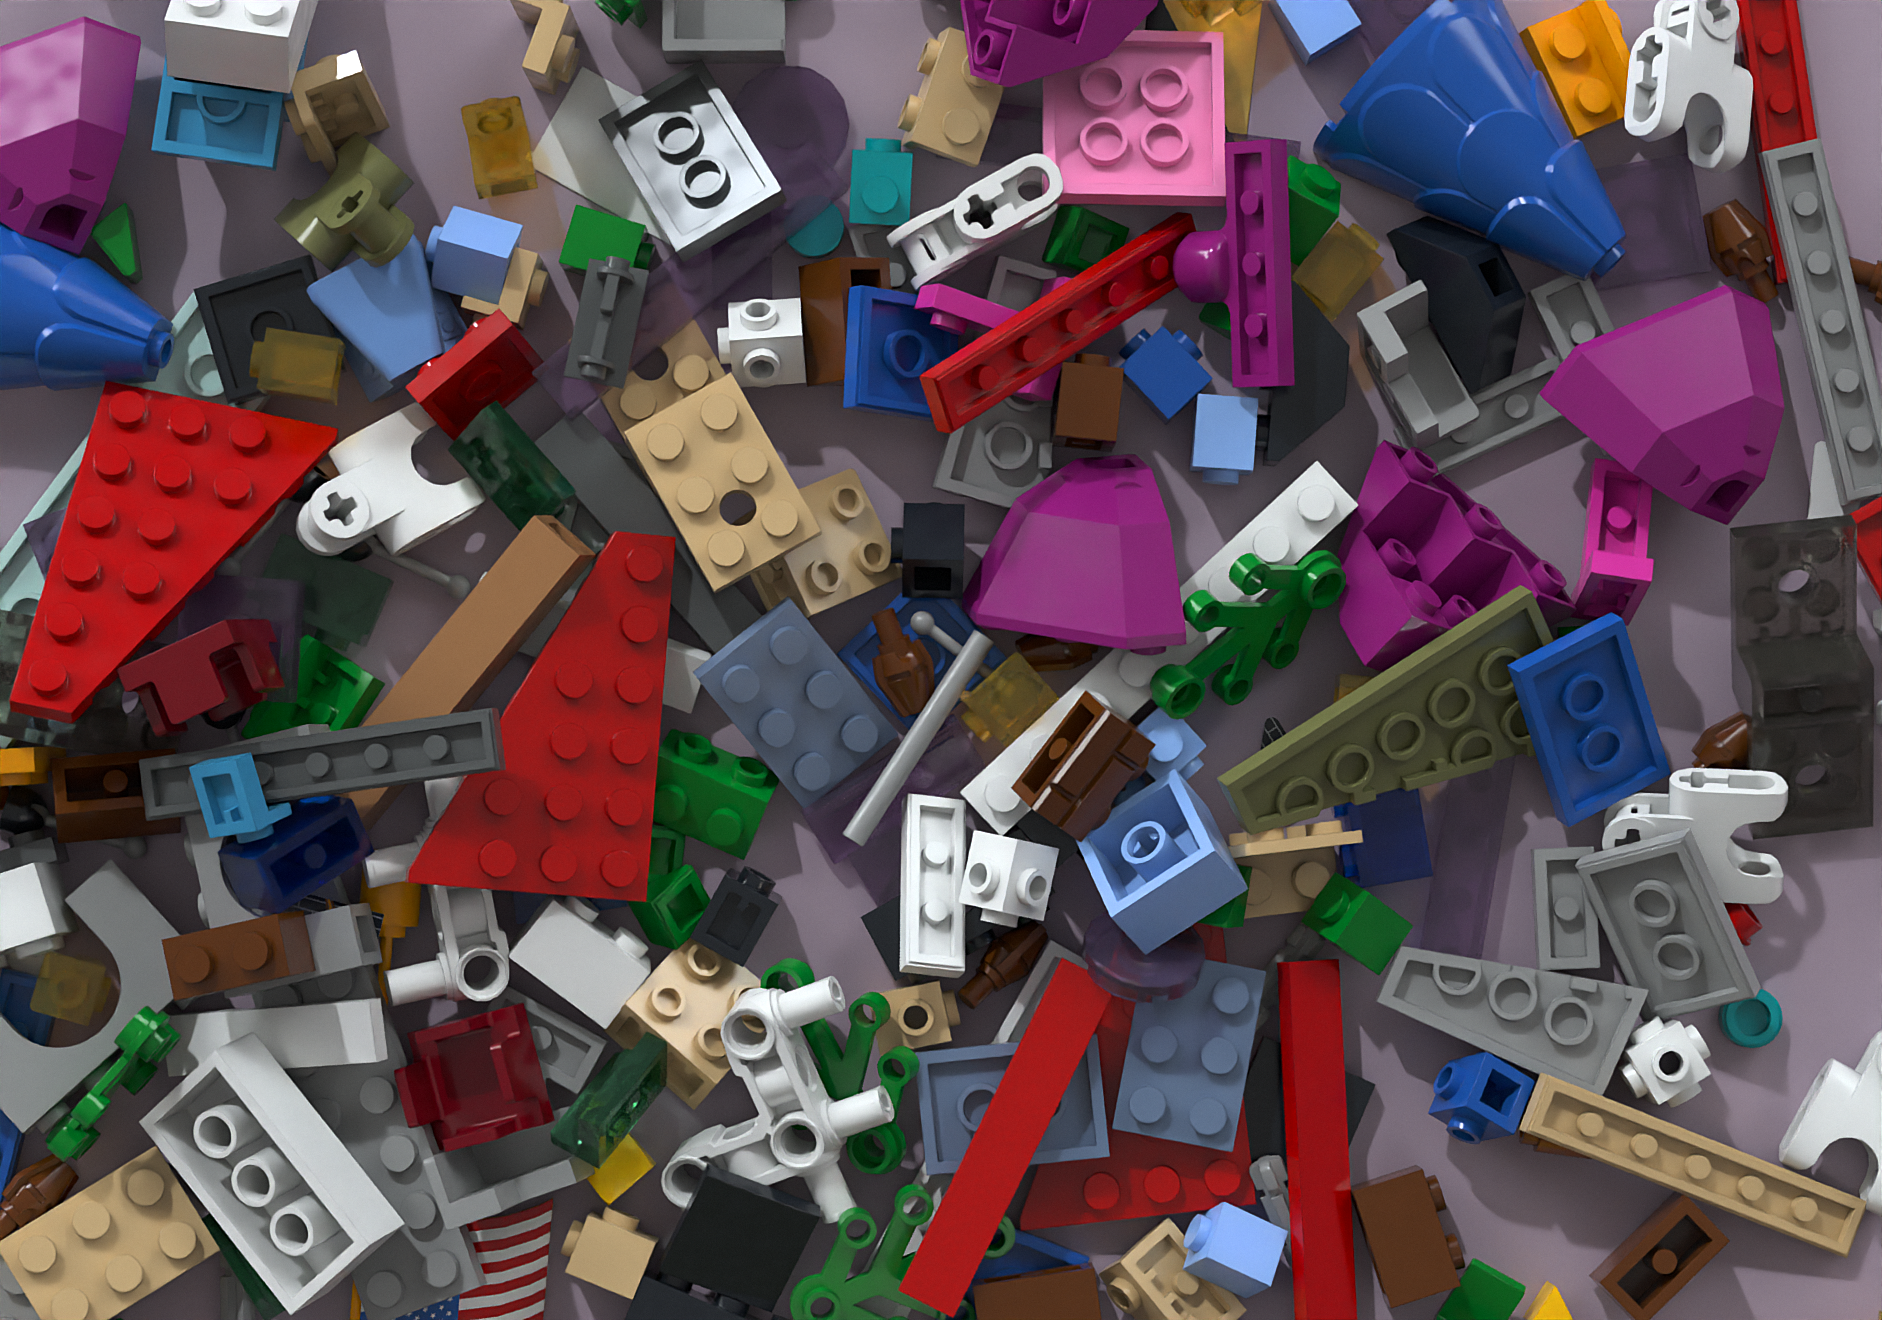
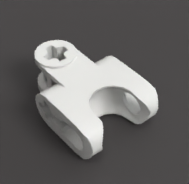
[1624,0,1753,173]
[886,153,1063,291]
[296,401,486,557]
[1602,768,1788,904]
[1779,1030,1882,1217]

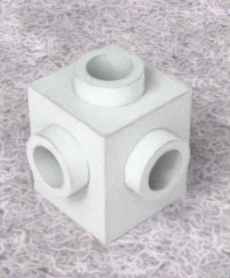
[717,298,806,388]
[959,830,1059,928]
[1618,1016,1711,1108]

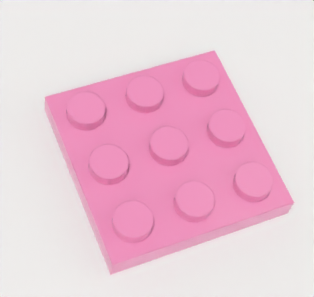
[1042,30,1226,207]

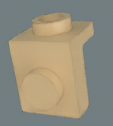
[460,247,549,330]

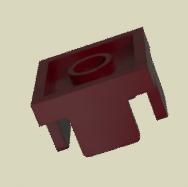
[116,619,285,737]
[394,1003,555,1152]

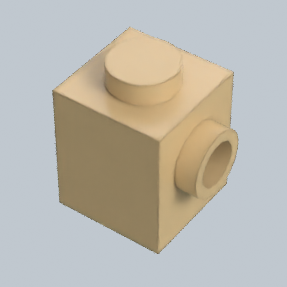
[870,979,961,1056]
[560,1206,659,1300]

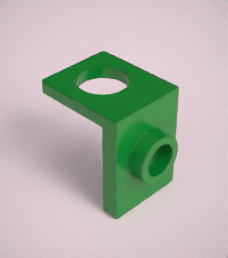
[1434,1258,1526,1320]

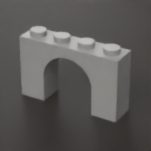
[184,724,383,999]
[0,859,199,1135]

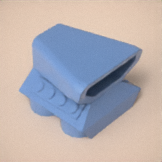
[307,234,467,403]

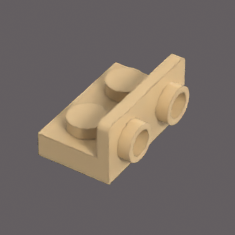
[1099,1217,1247,1320]

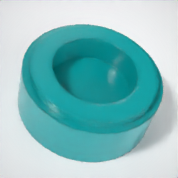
[784,196,844,259]
[1718,989,1783,1048]

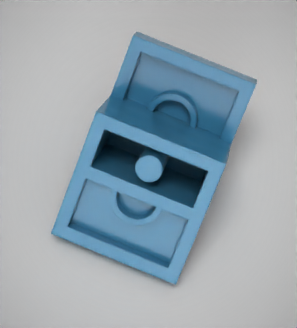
[151,32,309,171]

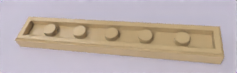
[1519,1072,1866,1258]

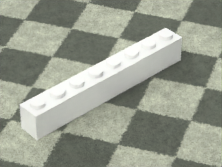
[960,461,1358,836]

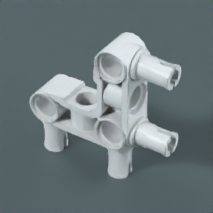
[361,776,509,1007]
[661,976,894,1224]

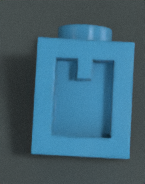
[189,753,292,843]

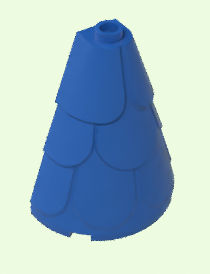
[1313,0,1627,282]
[0,222,174,391]

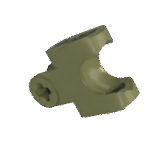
[274,131,415,272]

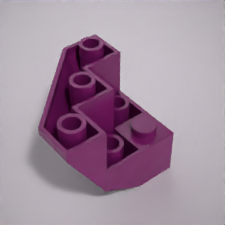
[960,0,1159,88]
[0,16,141,254]
[1539,285,1785,525]
[1337,440,1577,672]
[962,454,1186,655]

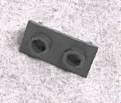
[564,256,649,389]

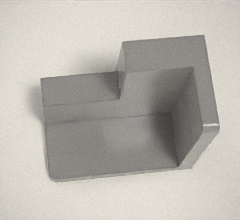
[662,0,786,64]
[1357,280,1479,450]
[423,1106,595,1231]

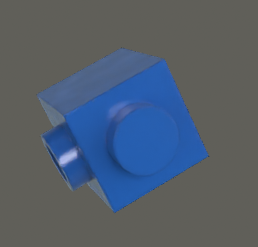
[1118,326,1213,425]

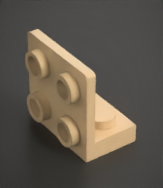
[730,469,902,620]
[1228,820,1363,919]
[603,938,766,1110]

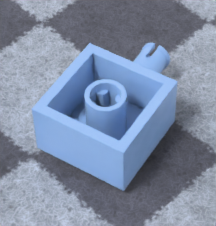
[1075,769,1248,955]

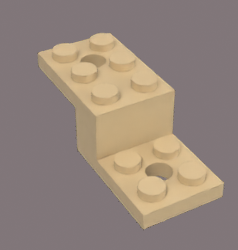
[568,282,822,594]

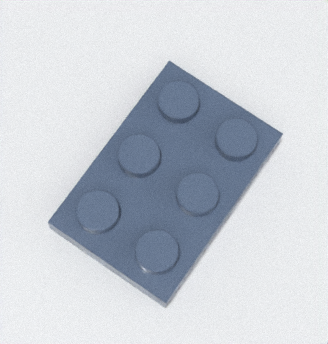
[693,596,899,810]
[1112,950,1266,1152]
[914,1033,1110,1176]

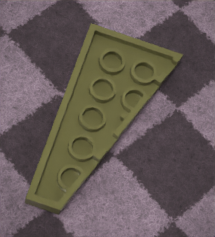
[1216,585,1554,835]

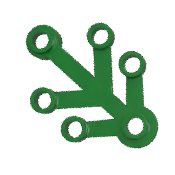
[1150,550,1346,720]
[760,958,920,1174]
[45,1005,182,1163]
[790,1184,1016,1320]

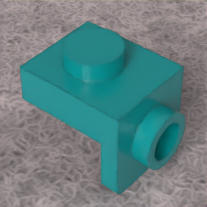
[849,138,913,226]

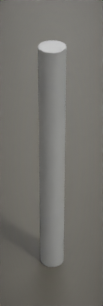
[843,630,994,847]

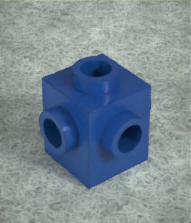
[1428,1052,1535,1144]

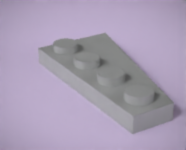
[932,255,1056,510]
[1374,945,1649,1096]

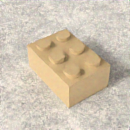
[0,1146,220,1320]

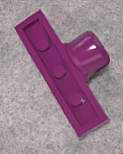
[1173,139,1295,388]

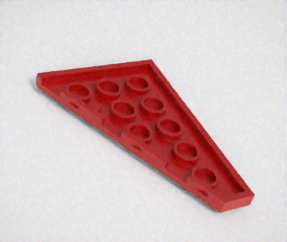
[9,381,339,724]
[405,531,676,902]
[1019,922,1256,1231]

